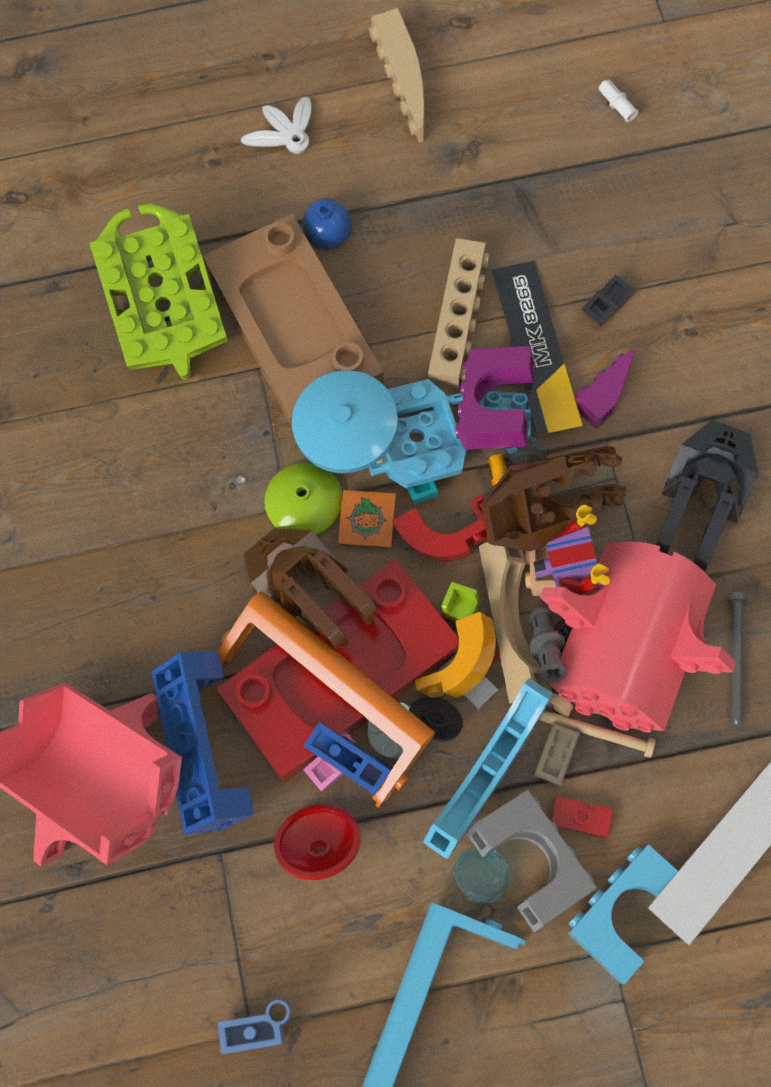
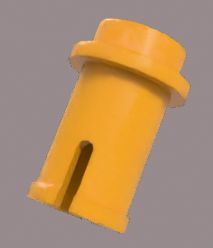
[488,454,507,486]

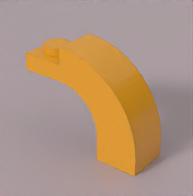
[415,612,496,698]

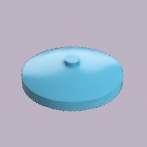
[292,370,398,473]

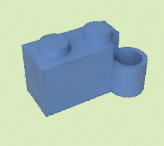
[218,1000,292,1054]

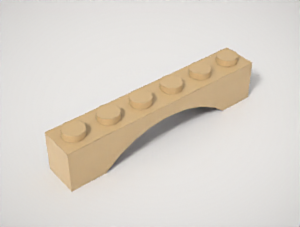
[479,542,552,704]

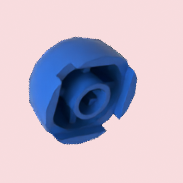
[302,198,352,250]

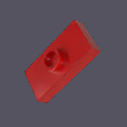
[551,797,613,838]

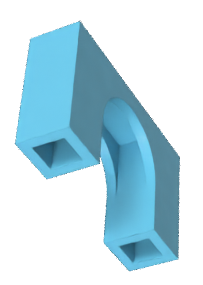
[568,844,678,985]

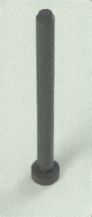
[727,592,747,726]

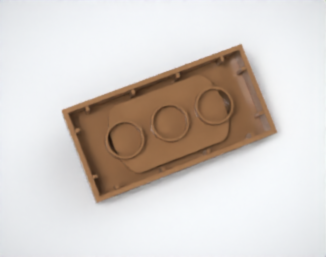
[203,214,385,426]

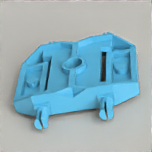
[369,379,472,488]

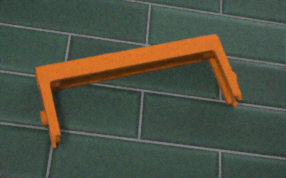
[218,591,435,808]

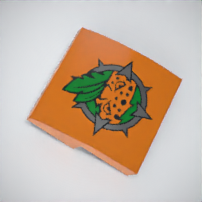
[338,490,396,547]

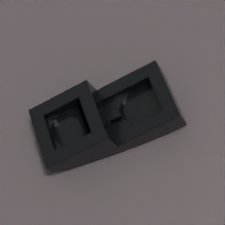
[581,274,635,326]

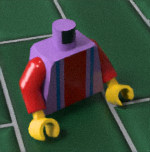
[533,505,610,595]

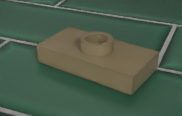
[534,723,580,787]

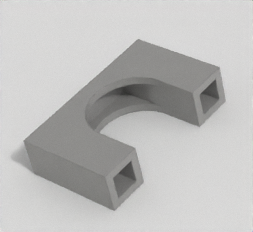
[467,790,597,933]

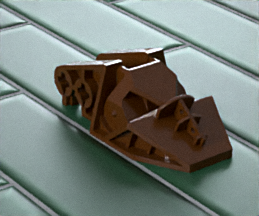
[481,446,626,551]
[244,528,378,649]

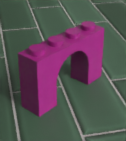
[455,346,535,449]

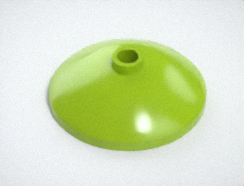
[265,463,343,536]

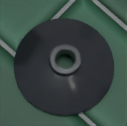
[409,697,463,742]

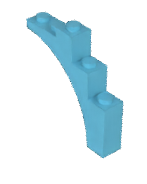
[423,678,553,859]

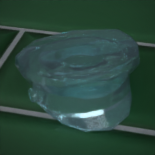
[452,847,509,903]

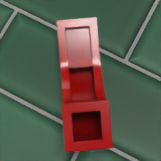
[392,508,487,562]

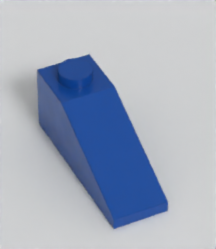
[304,722,393,795]

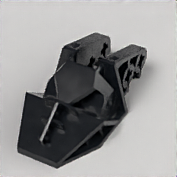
[656,420,758,571]

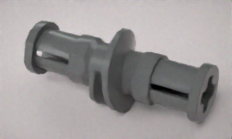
[529,607,566,683]

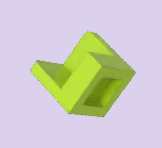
[442,582,480,621]

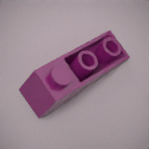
[575,349,635,429]

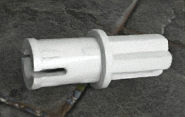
[599,80,638,122]

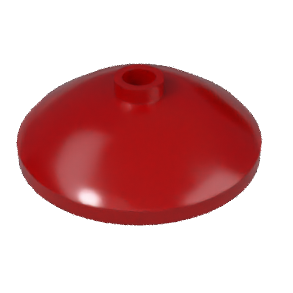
[274,805,361,880]

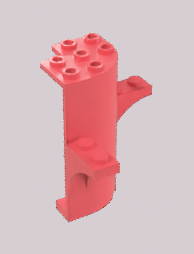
[540,542,737,733]
[0,682,182,866]

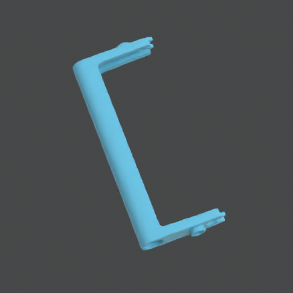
[362,903,526,1087]

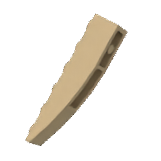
[369,8,424,143]

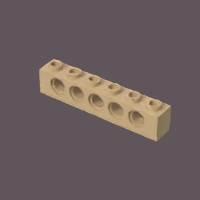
[428,238,489,389]

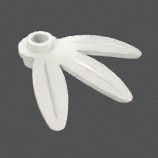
[241,97,311,154]

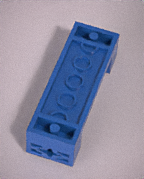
[151,651,254,835]

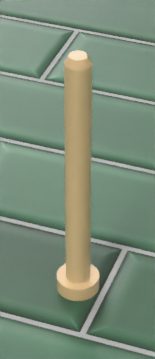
[539,710,656,758]

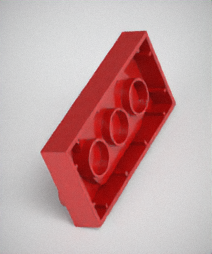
[216,559,459,783]

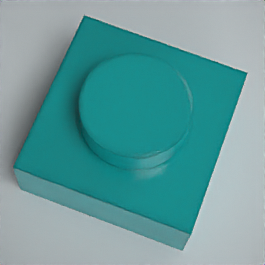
[407,481,439,505]

